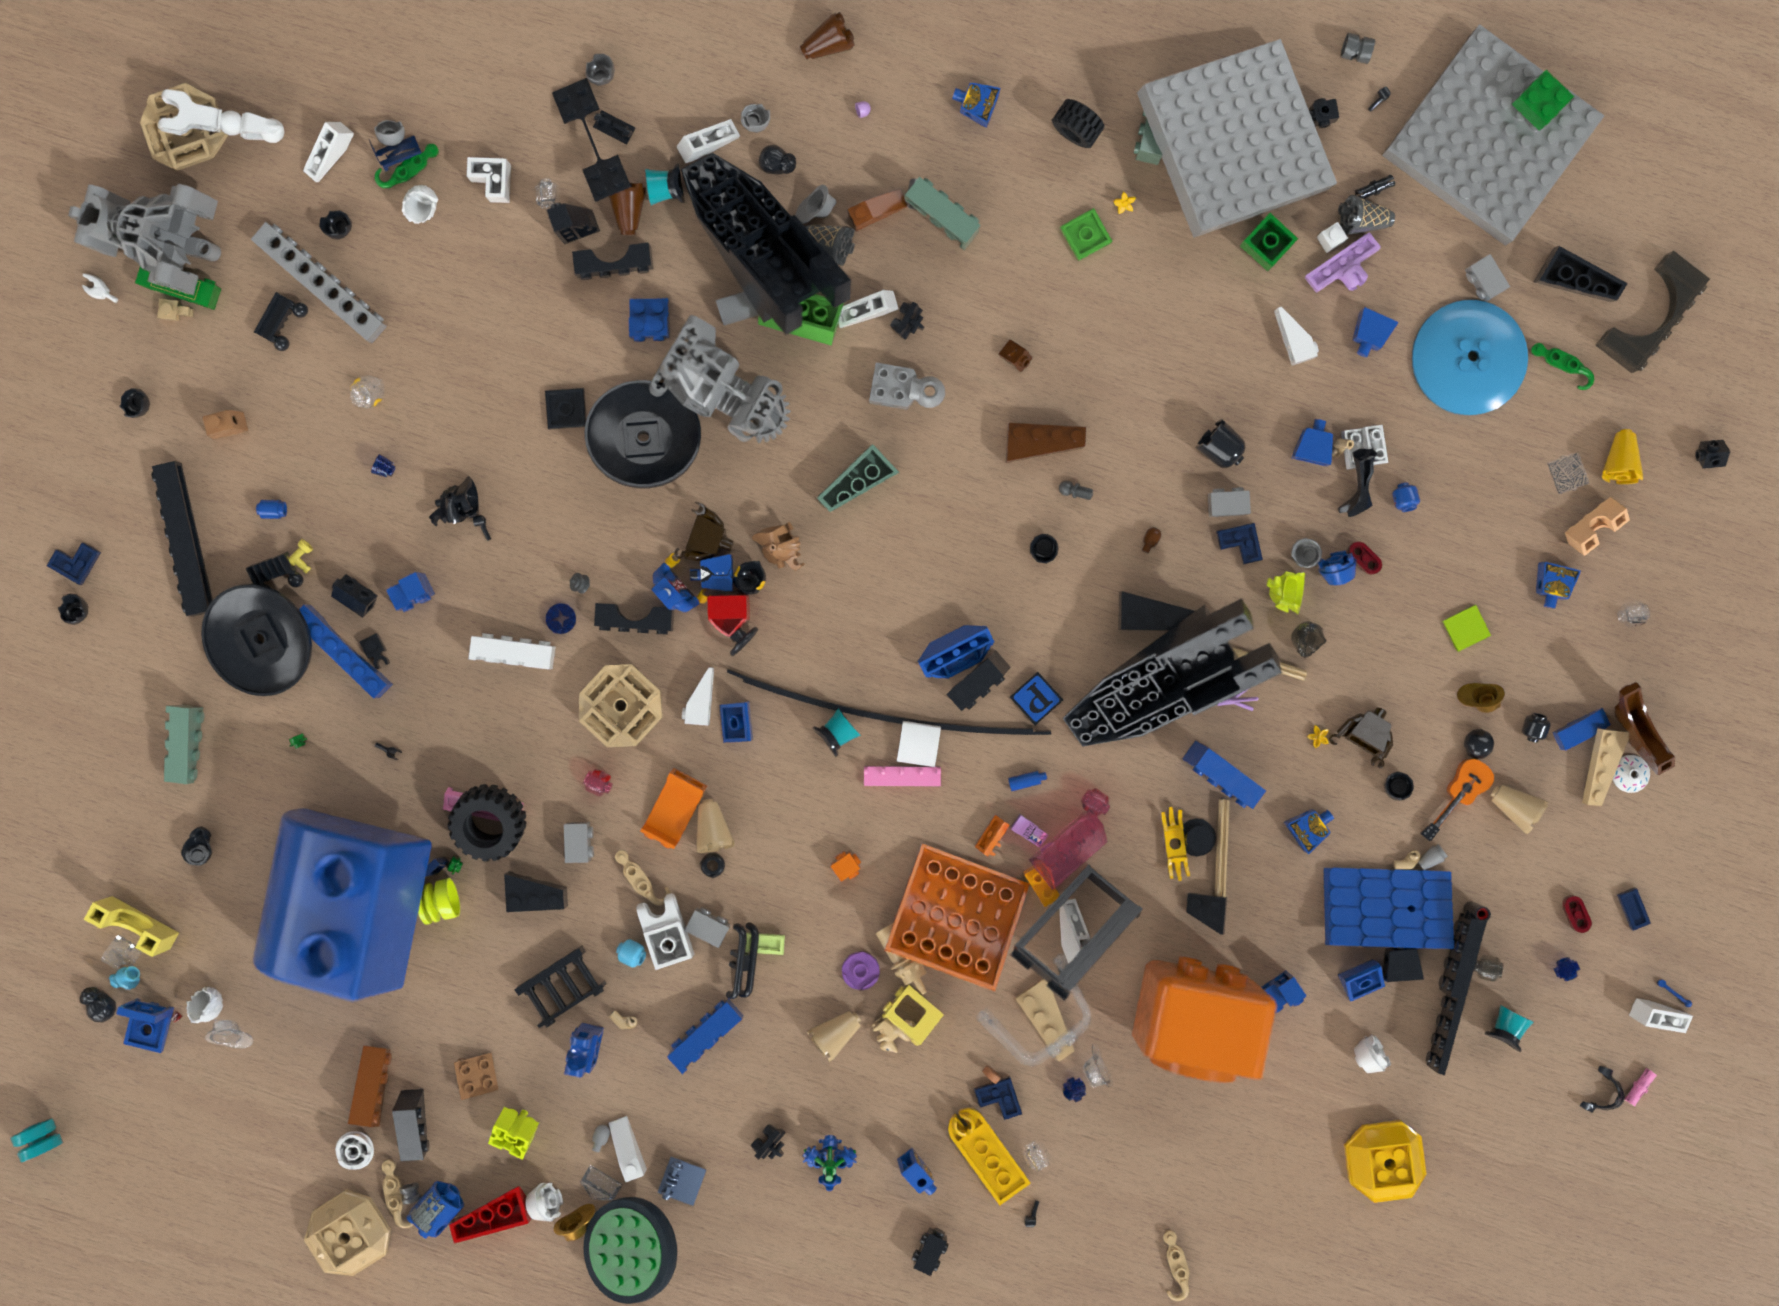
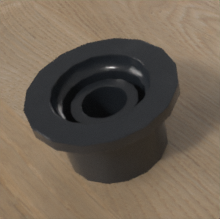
[1178,818,1216,857]

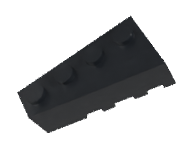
[1534,246,1628,302]
[1118,591,1195,631]

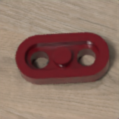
[1348,542,1382,575]
[1562,895,1592,933]

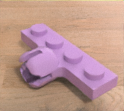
[1305,232,1381,293]

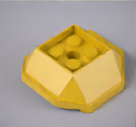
[1344,1120,1427,1203]

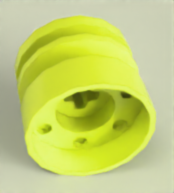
[418,878,460,925]

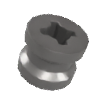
[399,1183,421,1204]

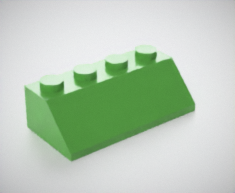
[758,294,844,346]

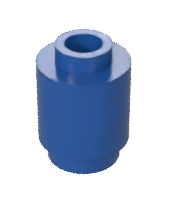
[256,500,287,519]

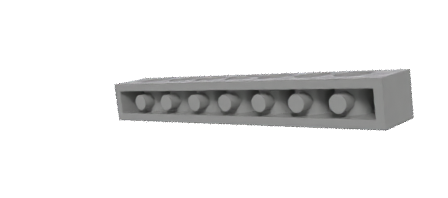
[251,222,387,343]

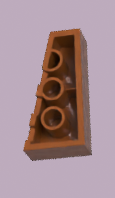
[348,1045,392,1127]

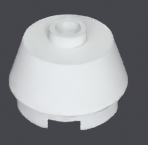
[1354,1035,1391,1073]
[335,1131,374,1170]
[526,1183,563,1222]

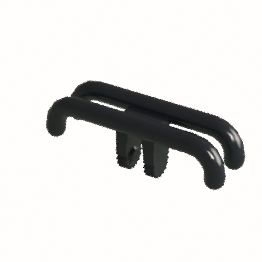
[726,922,759,999]

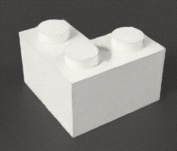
[467,157,511,203]

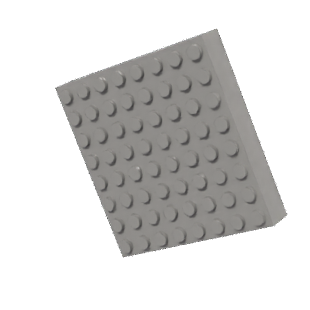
[1382,24,1604,246]
[1137,39,1337,238]

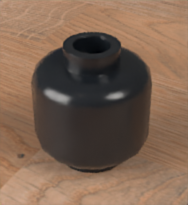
[1522,713,1551,743]

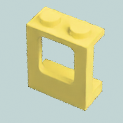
[882,985,944,1046]

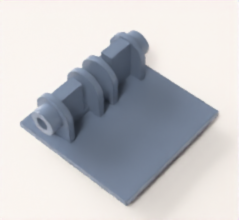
[658,1157,706,1206]

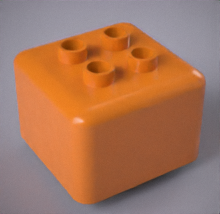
[1132,956,1277,1083]

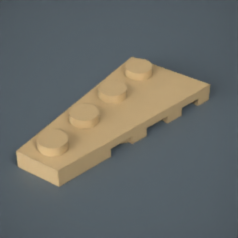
[1582,728,1629,806]
[1015,979,1074,1062]

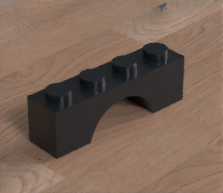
[572,242,654,280]
[594,603,674,635]

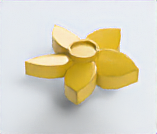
[1113,191,1136,214]
[1306,725,1329,748]

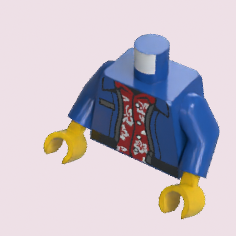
[652,553,711,612]

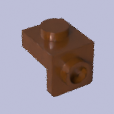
[999,339,1032,372]

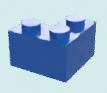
[386,572,435,612]
[1261,970,1307,1013]

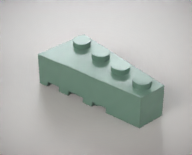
[1134,80,1163,165]
[905,177,981,251]
[816,444,899,512]
[164,704,205,784]

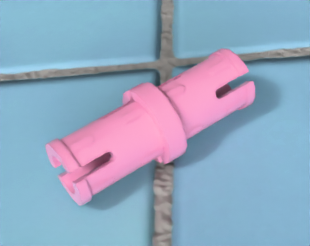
[1625,1068,1657,1106]

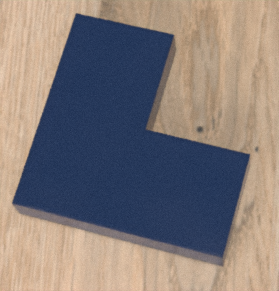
[1216,523,1263,564]
[46,543,101,585]
[974,1077,1022,1120]

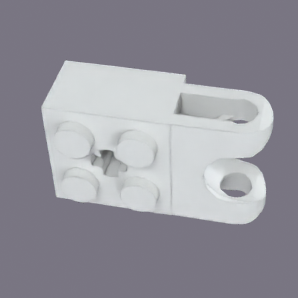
[636,893,694,970]

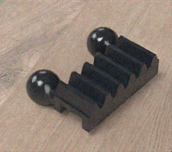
[254,292,308,351]
[246,552,304,588]

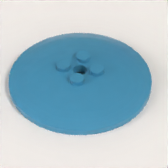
[1412,300,1528,415]

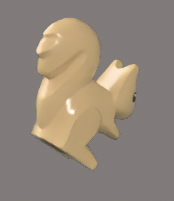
[872,1017,916,1053]

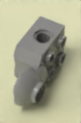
[869,363,945,410]

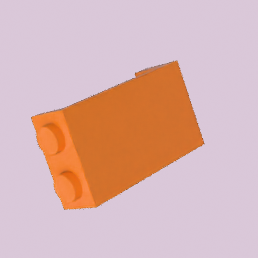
[640,768,707,849]

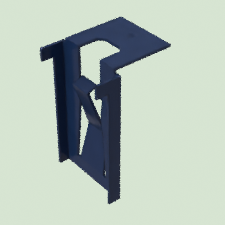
[369,135,422,172]

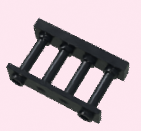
[514,945,607,1028]

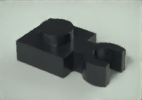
[359,633,390,669]

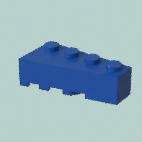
[1182,741,1266,809]
[667,999,744,1074]

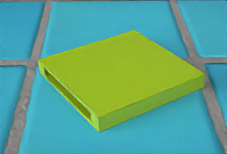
[1442,605,1491,652]

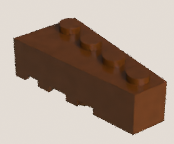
[1006,423,1086,463]

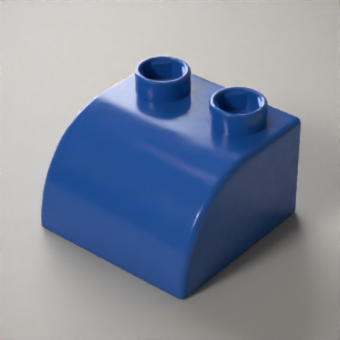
[253,808,432,1001]

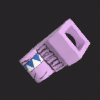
[1010,814,1049,847]

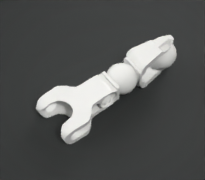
[158,90,285,143]

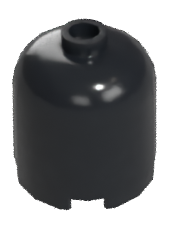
[1196,419,1246,468]

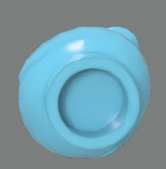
[109,966,140,990]

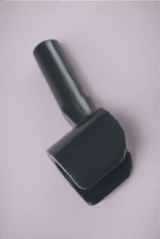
[1368,86,1391,112]
[473,515,491,541]
[375,743,402,760]
[1025,1200,1040,1227]

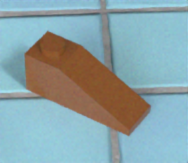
[848,189,907,232]

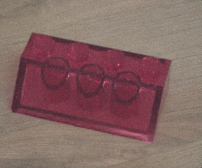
[1029,810,1108,890]

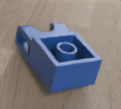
[564,1023,604,1078]

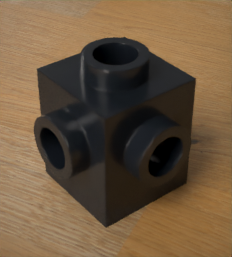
[1309,98,1340,128]
[1695,440,1731,469]

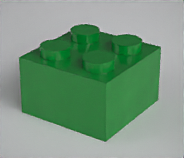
[1512,69,1574,131]
[1240,213,1298,272]

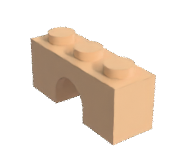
[1565,497,1630,556]

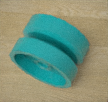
[10,1118,64,1163]

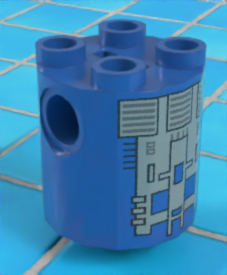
[406,1181,464,1238]

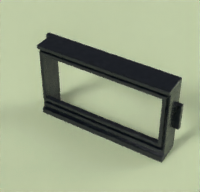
[1010,864,1143,1001]

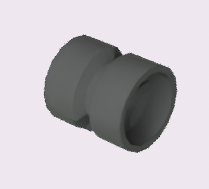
[1341,33,1375,64]

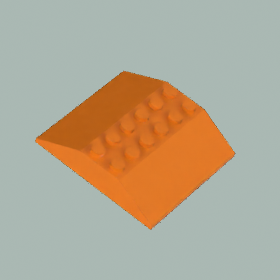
[885,843,1030,991]

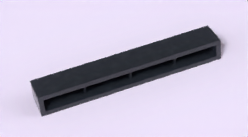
[151,461,213,617]

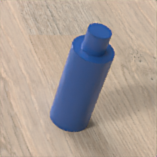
[1008,771,1047,792]

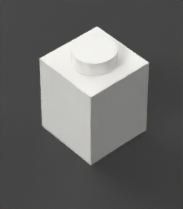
[1317,222,1348,253]

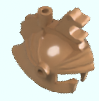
[752,522,805,571]

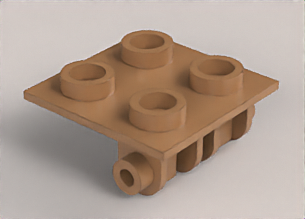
[454,1052,499,1100]

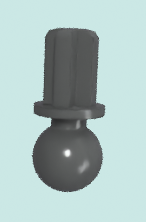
[1059,481,1093,500]

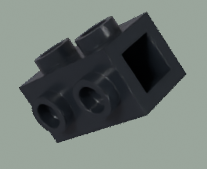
[331,574,378,618]
[911,1227,949,1276]

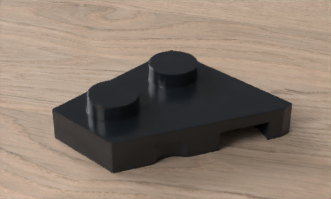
[1186,893,1227,935]

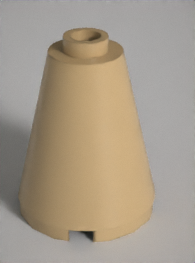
[1490,785,1548,834]
[696,799,735,853]
[807,1011,861,1063]

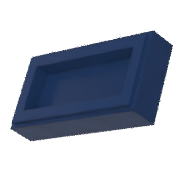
[425,857,449,877]
[1617,887,1651,931]

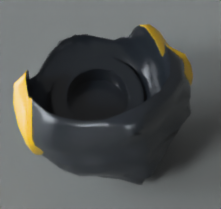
[733,561,766,595]

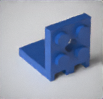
[117,998,174,1053]

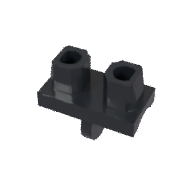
[890,302,924,340]
[751,1124,786,1160]

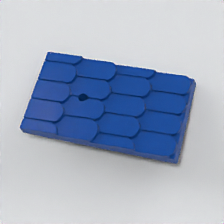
[1324,868,1454,949]

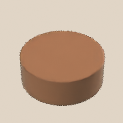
[982,1066,1001,1084]

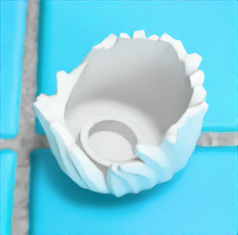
[402,185,439,224]
[186,987,223,1023]

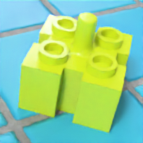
[488,1107,539,1160]

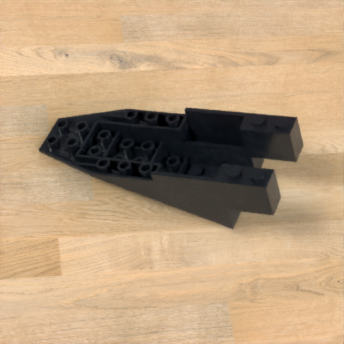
[681,153,851,335]
[1063,598,1282,747]

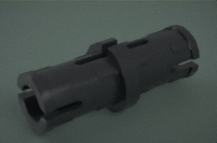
[1355,175,1395,199]

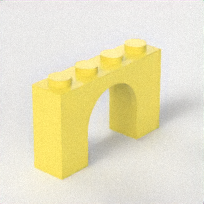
[84,896,179,957]

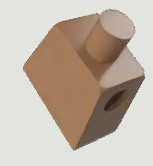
[203,410,248,440]

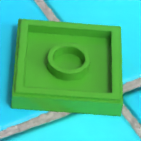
[1060,208,1112,261]

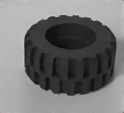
[448,784,527,862]

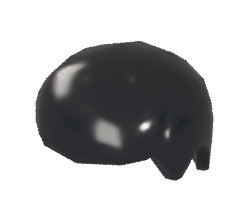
[319,210,352,240]
[119,388,150,418]
[1030,534,1059,564]
[58,594,89,625]
[1464,729,1494,760]
[1384,772,1414,801]

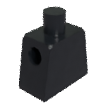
[1383,947,1424,982]

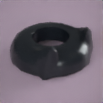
[700,853,725,878]

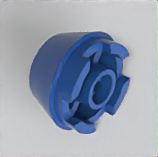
[1318,551,1356,585]

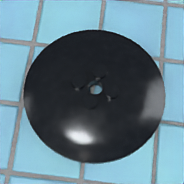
[585,380,701,489]
[201,584,312,696]

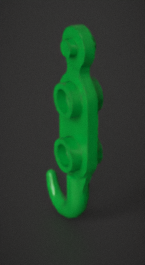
[374,144,439,189]
[1531,343,1595,390]

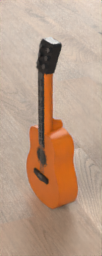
[1420,758,1494,841]

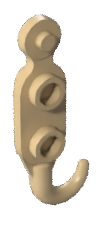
[615,850,670,906]
[382,1159,414,1228]
[1163,1230,1189,1301]

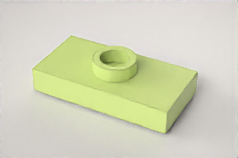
[745,932,785,955]

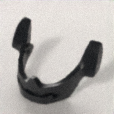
[1580,1065,1625,1113]

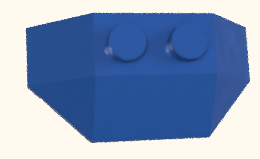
[918,625,994,679]

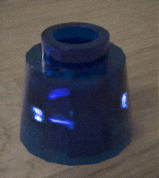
[371,454,396,478]

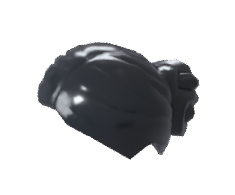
[759,145,796,174]
[181,826,212,866]
[80,987,116,1023]

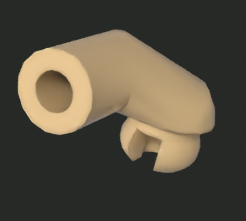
[1332,438,1354,458]
[1393,850,1420,870]
[609,1010,637,1029]

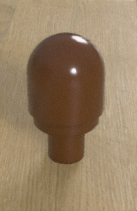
[1142,527,1161,554]

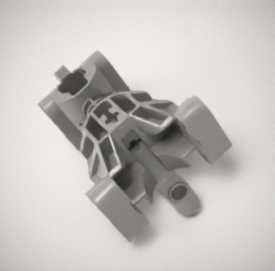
[68,184,221,295]
[649,315,791,443]

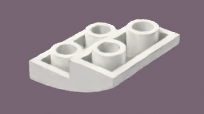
[1341,425,1388,470]
[897,721,941,767]

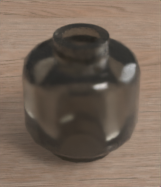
[1474,955,1504,982]

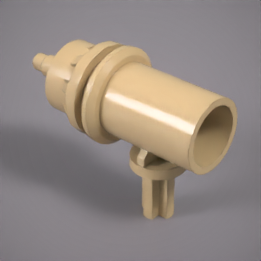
[875,923,927,994]

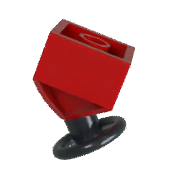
[707,595,758,656]

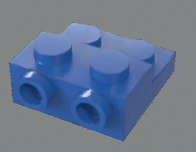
[629,298,670,342]

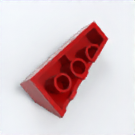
[449,1186,532,1244]

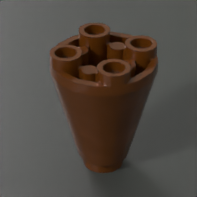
[800,12,855,60]
[609,183,646,235]

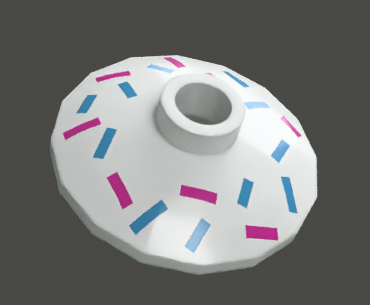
[1612,755,1650,793]

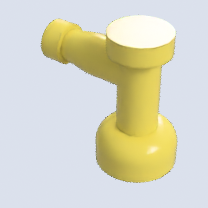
[287,539,313,574]

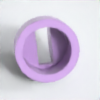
[855,101,871,118]

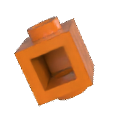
[831,851,861,882]

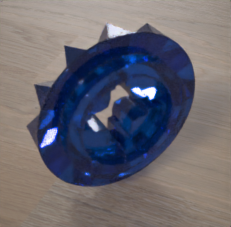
[546,603,577,634]

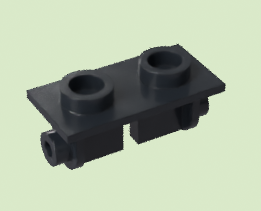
[593,110,636,145]

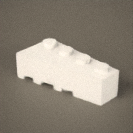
[469,633,556,669]

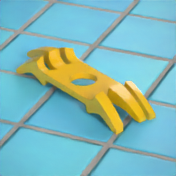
[1161,807,1190,881]

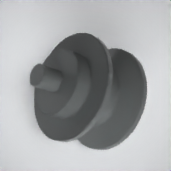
[570,573,590,594]

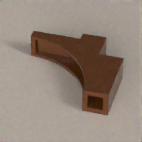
[1615,682,1675,776]

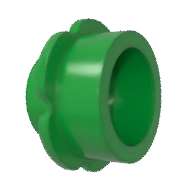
[289,733,307,749]
[447,856,463,875]

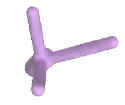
[1217,690,1259,711]

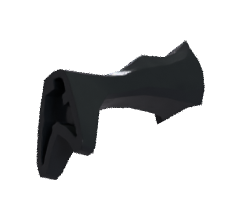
[1338,448,1380,517]

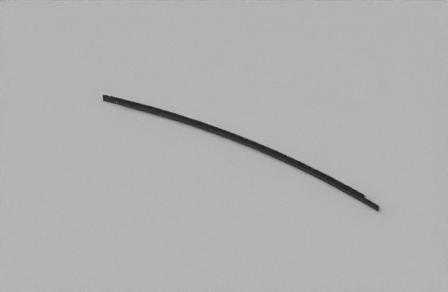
[727,669,1051,735]

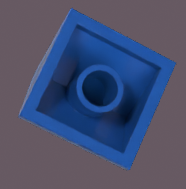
[720,702,753,743]
[1338,959,1385,1002]

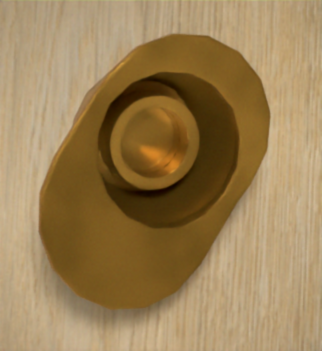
[1457,683,1505,713]
[553,1203,595,1241]

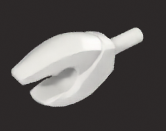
[82,273,118,303]

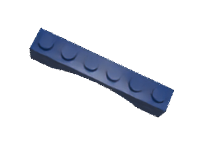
[299,604,393,699]

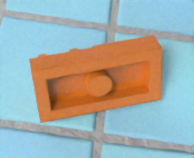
[975,815,1009,856]

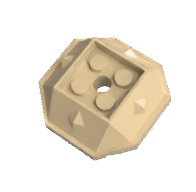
[140,83,228,171]
[579,664,663,748]
[304,1189,391,1276]

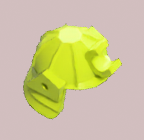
[1267,571,1305,614]

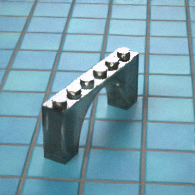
[1595,250,1710,373]

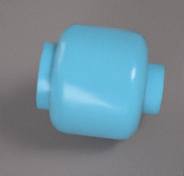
[616,939,646,968]

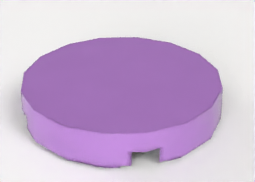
[842,951,880,990]

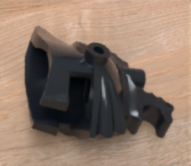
[429,476,479,526]

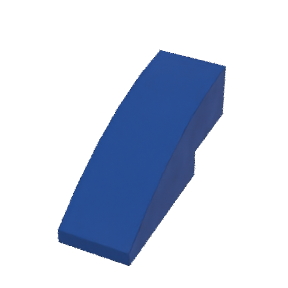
[1552,708,1611,750]

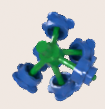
[802,1135,858,1191]

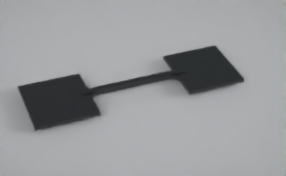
[552,78,631,202]

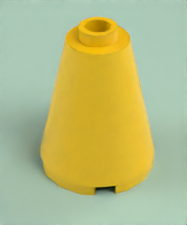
[1602,429,1643,485]

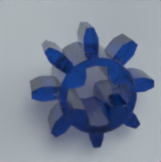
[1554,957,1581,981]
[1063,1077,1086,1102]

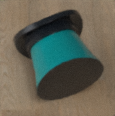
[645,164,685,206]
[812,708,861,757]
[1484,1005,1534,1053]

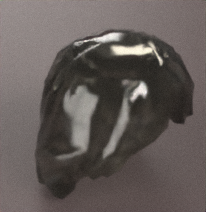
[1291,621,1327,659]

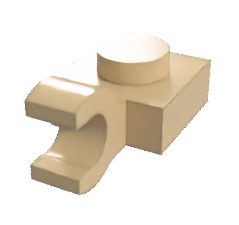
[157,299,194,321]

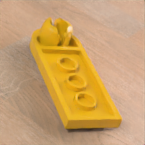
[948,1108,1031,1206]

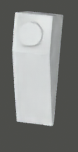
[677,119,740,163]
[303,122,354,182]
[839,290,898,328]
[1274,307,1319,366]
[682,667,714,726]
[1059,899,1091,963]
[1629,998,1693,1033]
[609,1116,647,1182]

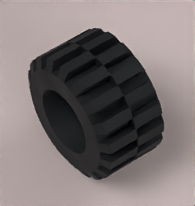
[1052,99,1105,148]

